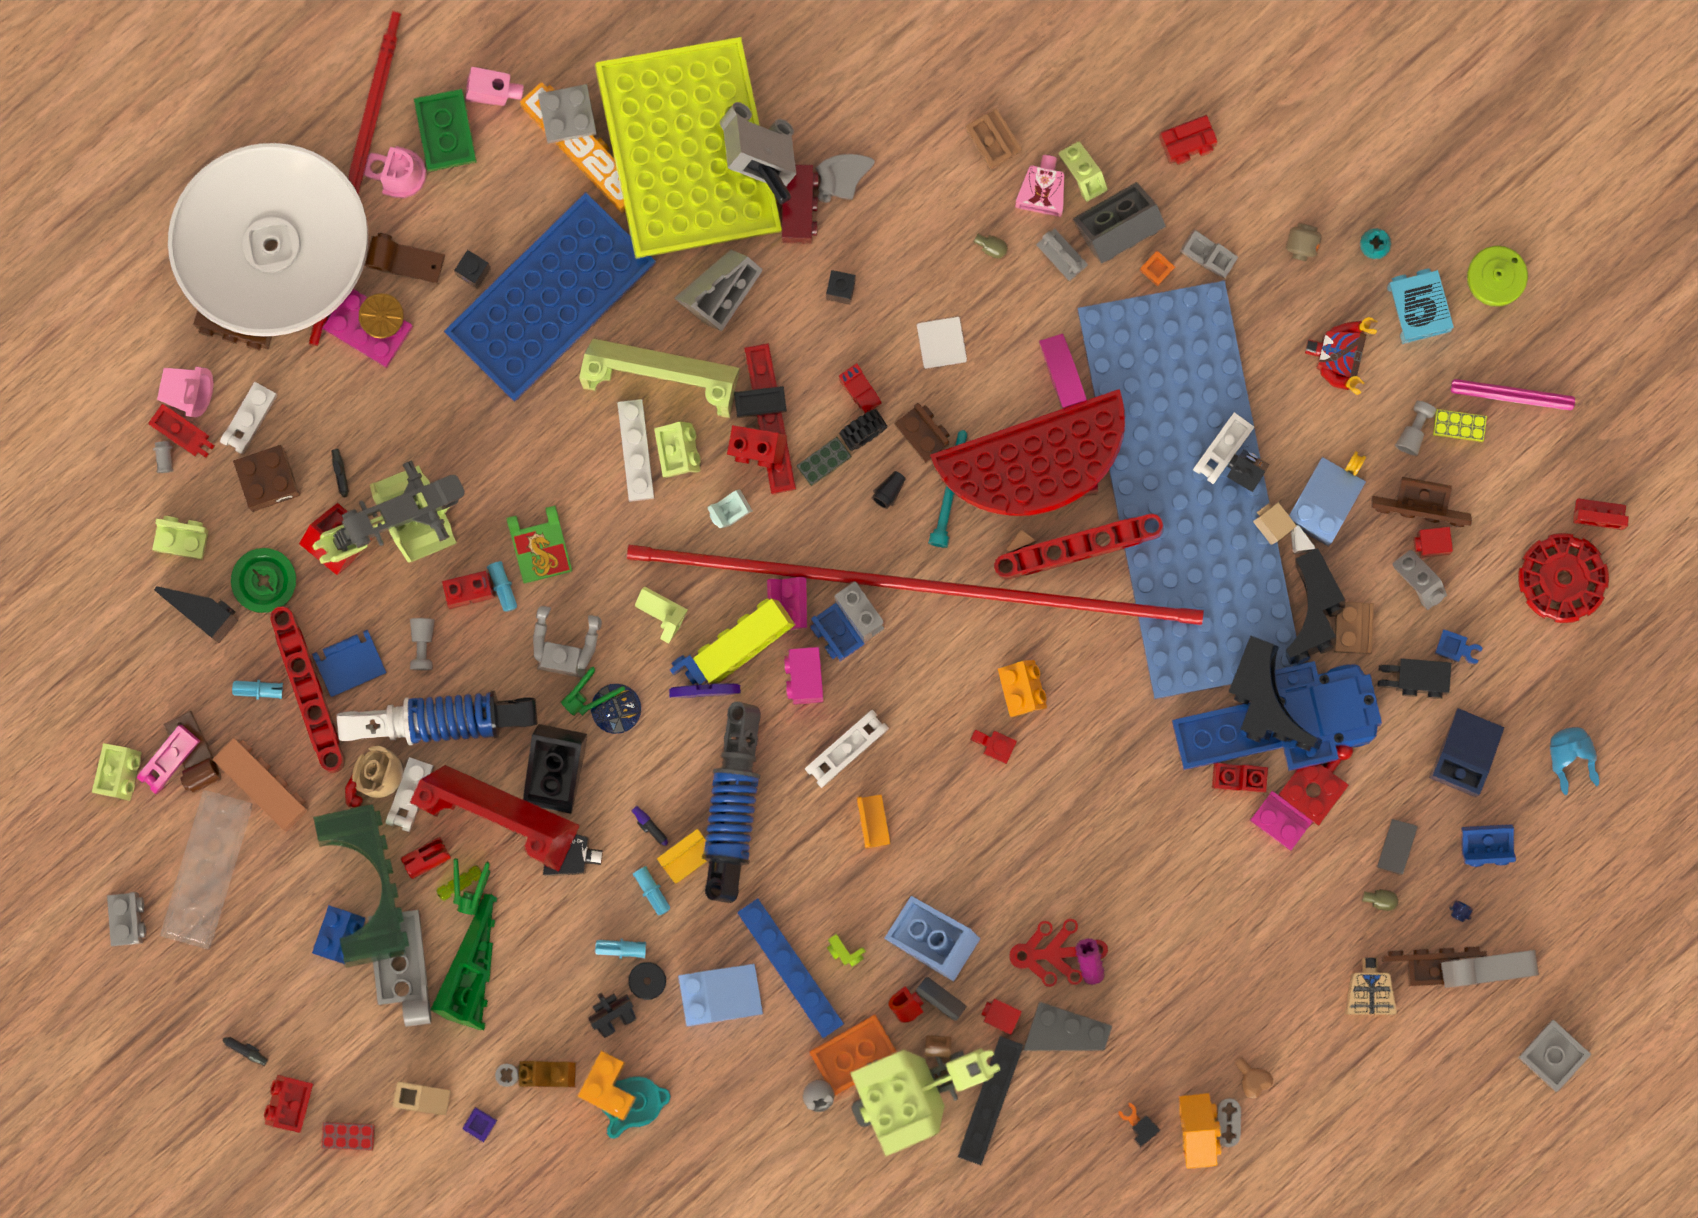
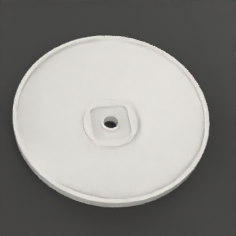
[168,143,368,336]

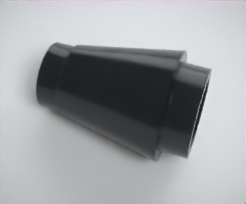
[872,471,906,509]

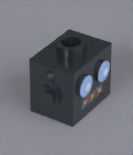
[1227,449,1270,492]

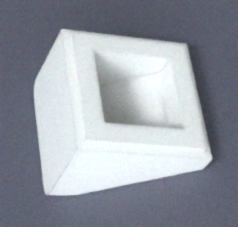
[1291,525,1315,554]

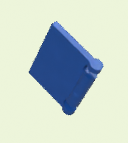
[312,629,387,697]

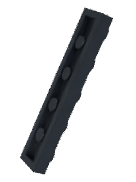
[957,1036,1024,1166]

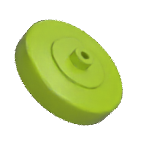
[1467,246,1528,307]

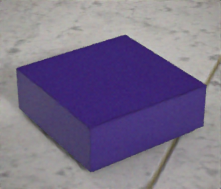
[462,1107,498,1142]

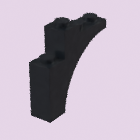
[1229,636,1322,751]

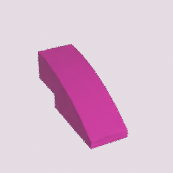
[1039,334,1087,409]

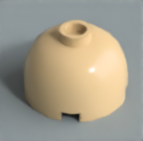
[352,746,403,798]

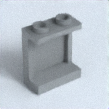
[834,582,884,643]

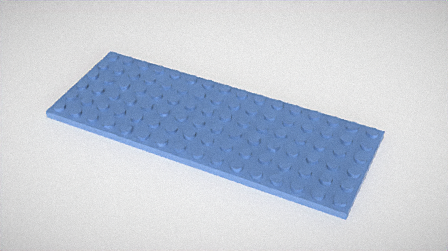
[1077,281,1299,699]

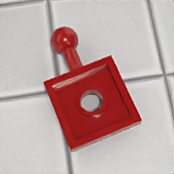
[1279,745,1354,826]

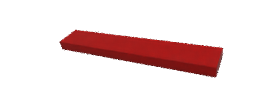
[744,343,796,494]

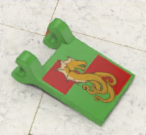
[506,506,572,584]

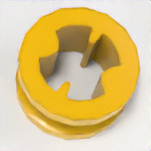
[1345,451,1366,476]

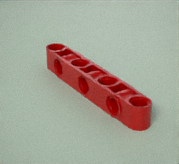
[994,514,1164,579]
[270,606,345,773]

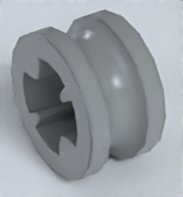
[495,1064,519,1087]

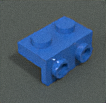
[810,603,865,662]
[1462,824,1516,867]
[312,905,366,965]

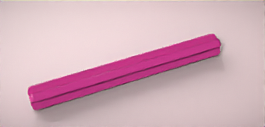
[1451,379,1575,410]

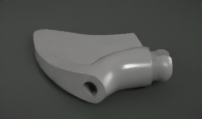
[815,154,874,203]

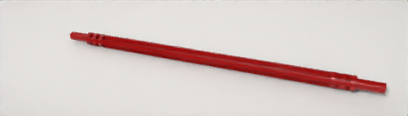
[308,11,401,346]

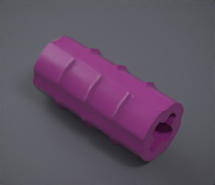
[1076,938,1105,985]

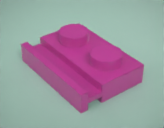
[1250,791,1313,851]

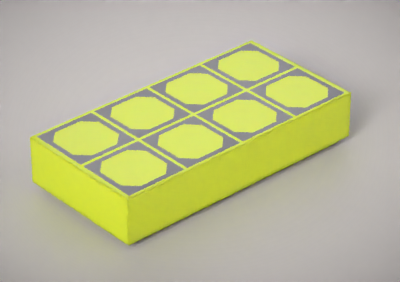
[1433,409,1487,442]

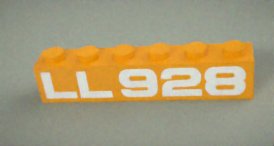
[520,82,625,213]

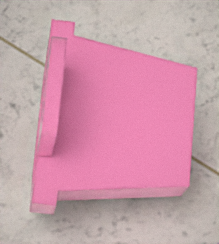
[364,146,426,198]
[157,367,213,417]

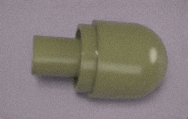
[974,234,1008,259]
[1362,889,1398,911]

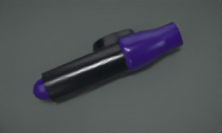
[631,806,668,846]

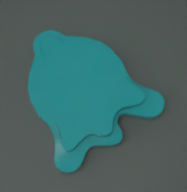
[602,1076,671,1139]

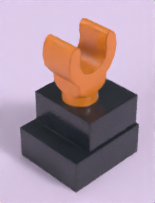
[1119,1103,1160,1148]

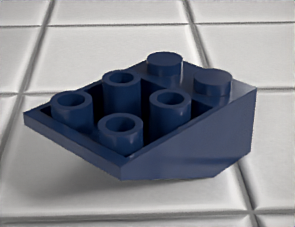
[1429,708,1505,797]

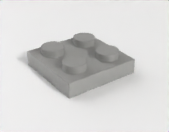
[538,84,597,144]
[1518,1020,1591,1092]

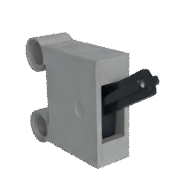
[720,102,796,204]

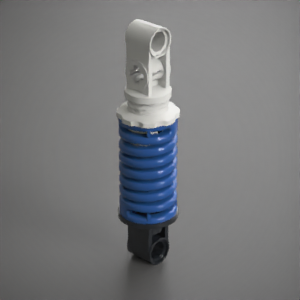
[336,690,538,745]

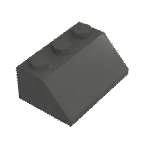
[1073,182,1166,263]

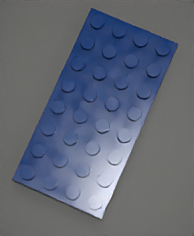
[444,192,656,402]

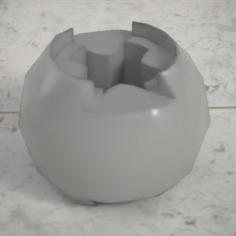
[803,1080,835,1112]

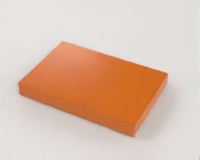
[809,1014,897,1096]

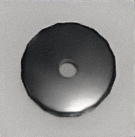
[628,962,666,1000]

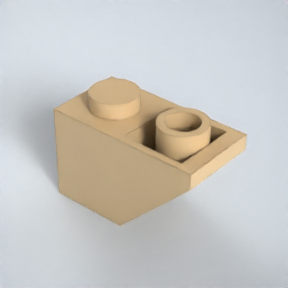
[393,1082,451,1116]

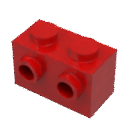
[727,425,787,468]

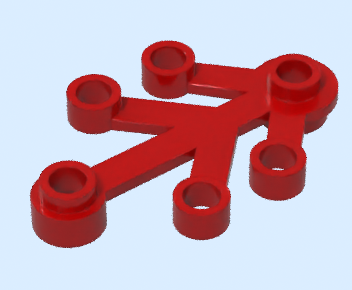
[1009,919,1108,987]

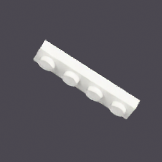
[617,399,654,502]

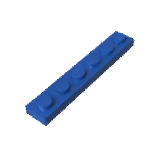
[737,898,844,1038]

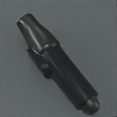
[331,449,349,498]
[223,1037,268,1066]

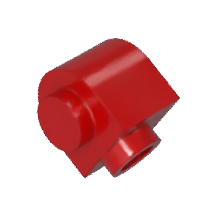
[888,986,924,1023]

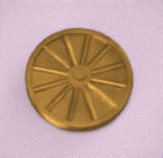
[359,293,404,338]

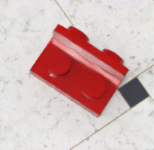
[1573,498,1629,530]
[264,1075,313,1133]

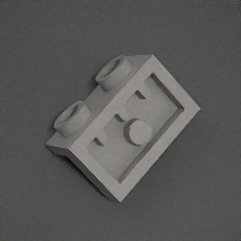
[107,892,146,946]

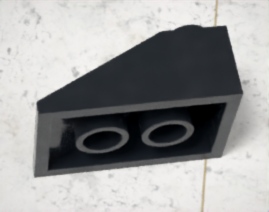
[154,586,238,643]
[523,724,587,814]

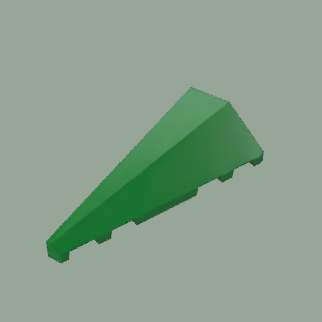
[430,894,497,1031]

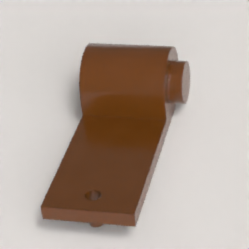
[364,233,445,284]
[164,711,221,793]

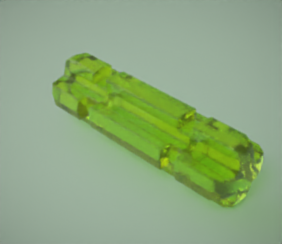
[436,865,482,901]

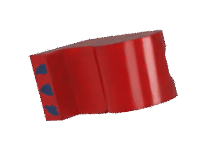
[839,363,882,414]

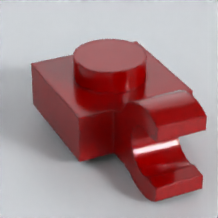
[970,730,1017,764]

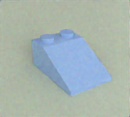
[1289,457,1366,547]
[884,896,980,981]
[678,964,763,1027]

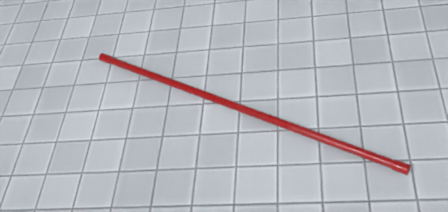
[627,544,1204,625]

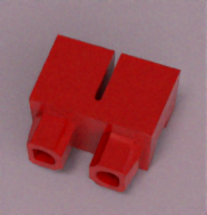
[442,570,495,609]

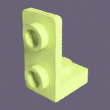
[1059,142,1108,202]
[635,587,688,643]

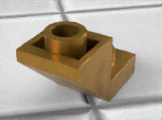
[519,1061,576,1088]

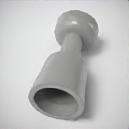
[1395,401,1437,456]
[410,618,435,671]

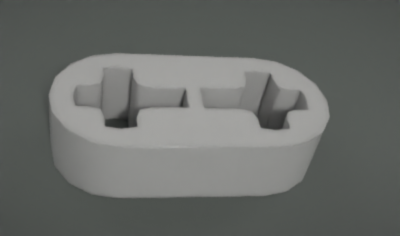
[1217,1098,1241,1147]

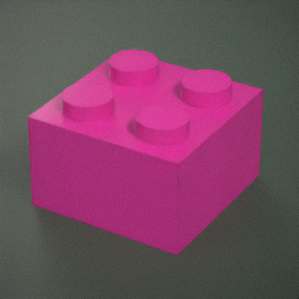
[784,647,824,705]

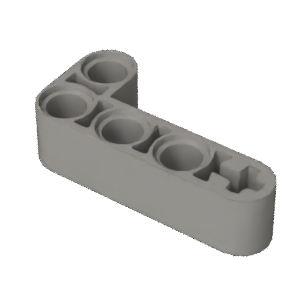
[1441,950,1539,988]

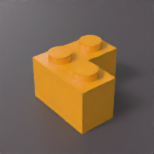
[577,1051,637,1120]
[1179,1093,1221,1169]

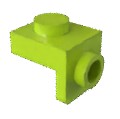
[827,934,866,967]

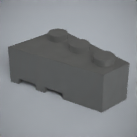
[1023,1002,1112,1051]

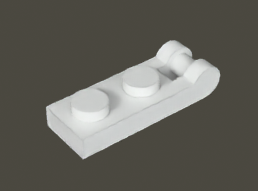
[220,382,277,454]
[1193,413,1254,484]
[386,757,434,832]

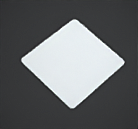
[917,317,967,369]

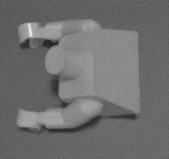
[533,606,602,678]

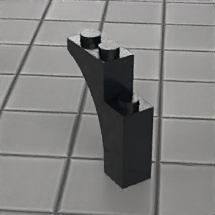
[1286,548,1345,665]

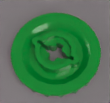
[231,548,297,613]

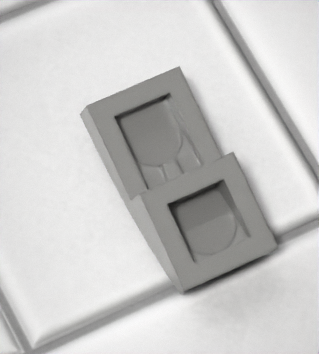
[1180,230,1238,278]

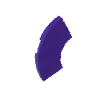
[669,683,741,698]

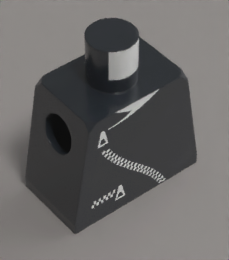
[543,834,603,876]

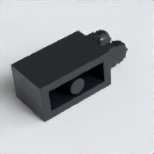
[1377,658,1451,699]

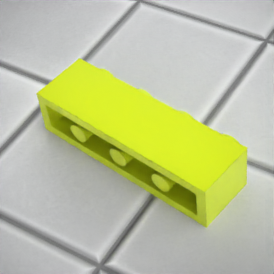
[693,599,795,684]

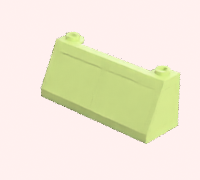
[579,339,740,418]

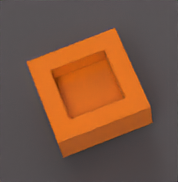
[1140,251,1175,287]

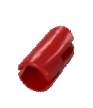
[401,837,451,879]

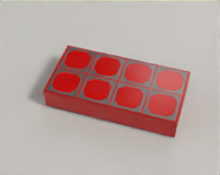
[321,1123,375,1150]

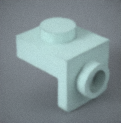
[707,489,753,528]

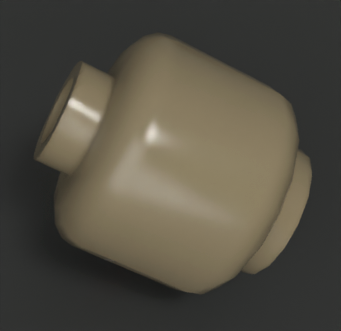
[1286,223,1322,261]

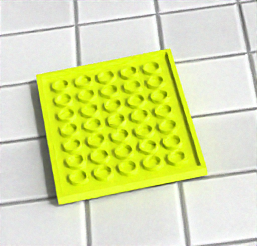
[595,37,782,259]

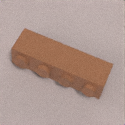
[212,738,308,832]

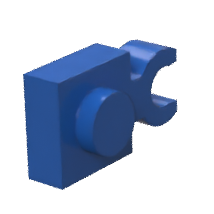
[1434,629,1483,664]

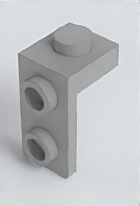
[1392,550,1447,610]

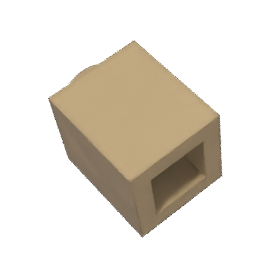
[1253,502,1297,545]

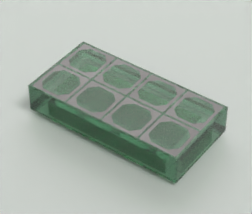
[796,437,852,487]

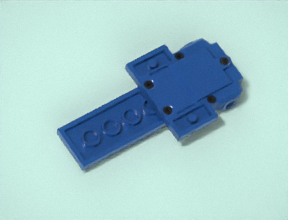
[1172,661,1382,771]

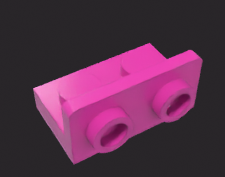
[767,577,807,630]

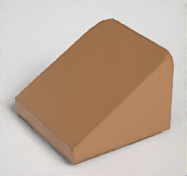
[1006,530,1036,554]

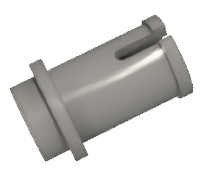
[153,441,173,473]

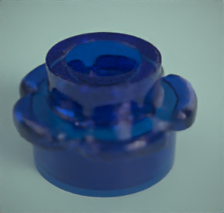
[1449,900,1473,922]

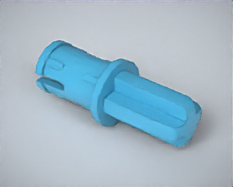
[487,561,517,612]
[232,680,283,700]
[632,866,670,916]
[595,939,646,959]

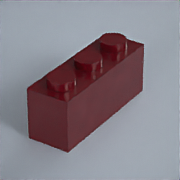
[782,164,818,243]

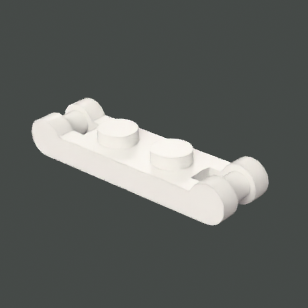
[805,710,889,788]

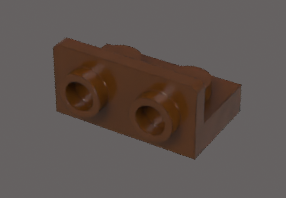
[894,403,950,463]

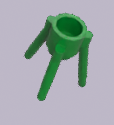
[560,667,625,716]
[453,858,490,915]

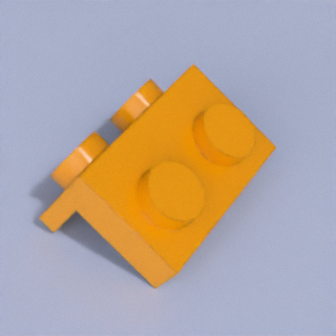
[998,660,1047,717]

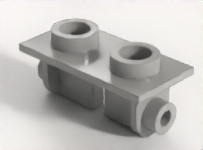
[1036,229,1088,281]

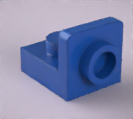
[670,655,708,685]

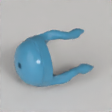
[1550,727,1599,795]

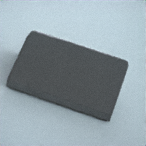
[1377,819,1418,875]
[916,977,966,1021]

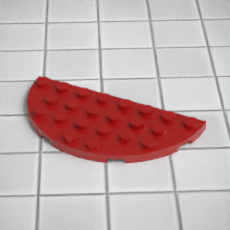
[930,389,1125,516]

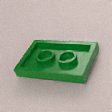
[413,89,477,172]

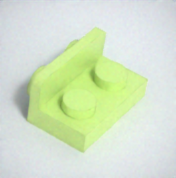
[654,422,701,478]
[152,516,209,560]
[92,743,142,801]

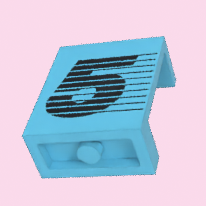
[1387,269,1454,344]

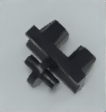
[588,992,636,1038]

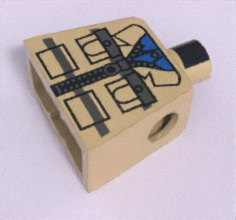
[1345,958,1396,1015]

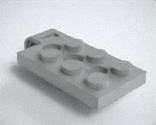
[368,910,432,1027]

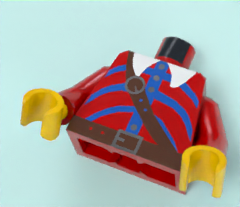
[1305,317,1378,395]

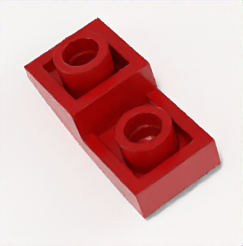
[1212,763,1268,793]

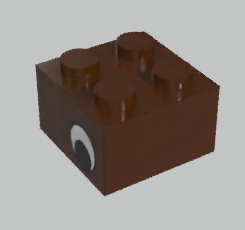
[233,444,300,512]

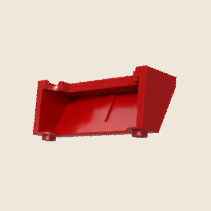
[409,765,580,872]

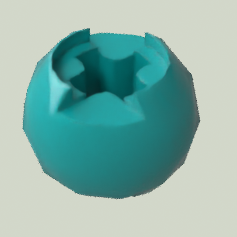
[1360,228,1392,259]

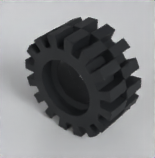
[839,409,887,451]

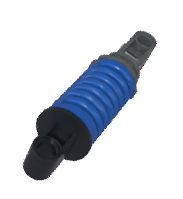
[702,701,761,903]

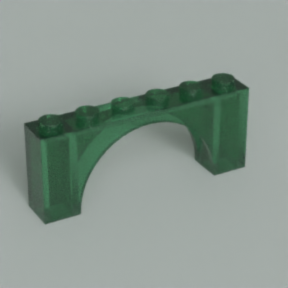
[313,804,409,968]

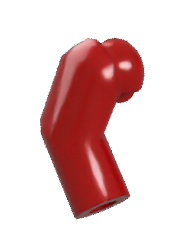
[345,776,363,810]

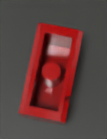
[1159,115,1218,165]

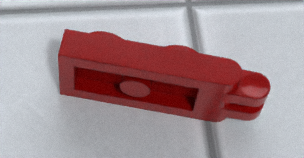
[148,404,215,458]

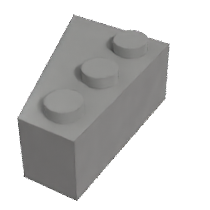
[674,250,763,331]

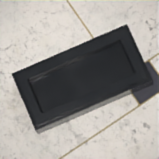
[734,386,787,418]

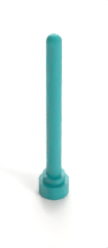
[928,430,967,548]

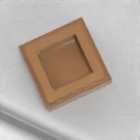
[925,1035,951,1058]

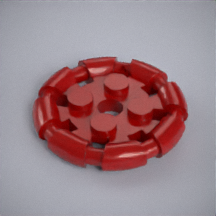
[1518,533,1609,623]

